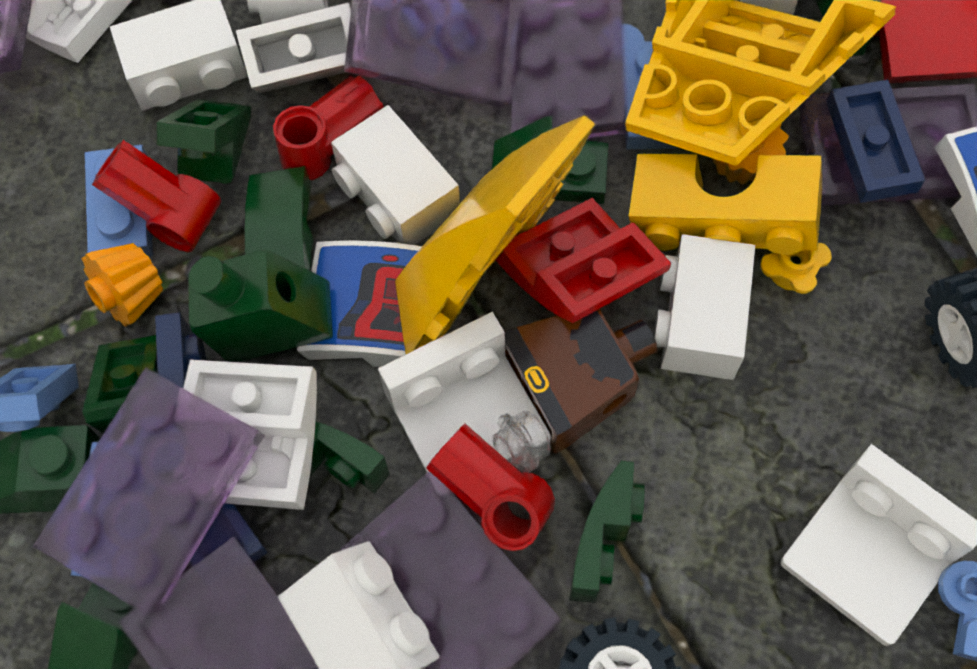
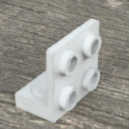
[378,311,551,498]
[780,444,977,646]

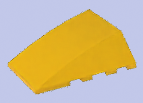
[625,0,896,166]
[395,115,595,354]

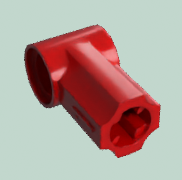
[273,75,384,181]
[92,140,222,253]
[426,423,555,551]

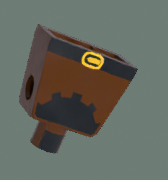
[505,309,657,454]

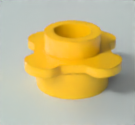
[760,243,832,294]

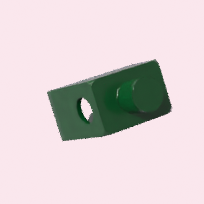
[188,250,333,362]

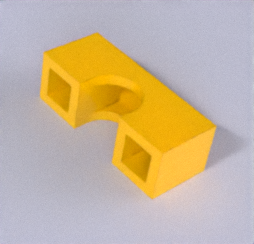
[629,154,822,255]

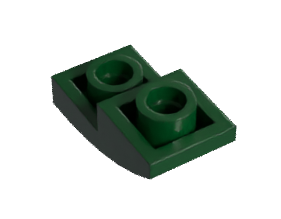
[245,166,313,270]
[310,421,390,494]
[569,460,645,603]

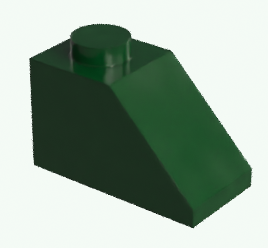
[0,425,104,514]

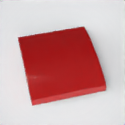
[872,0,977,83]
[496,198,672,323]

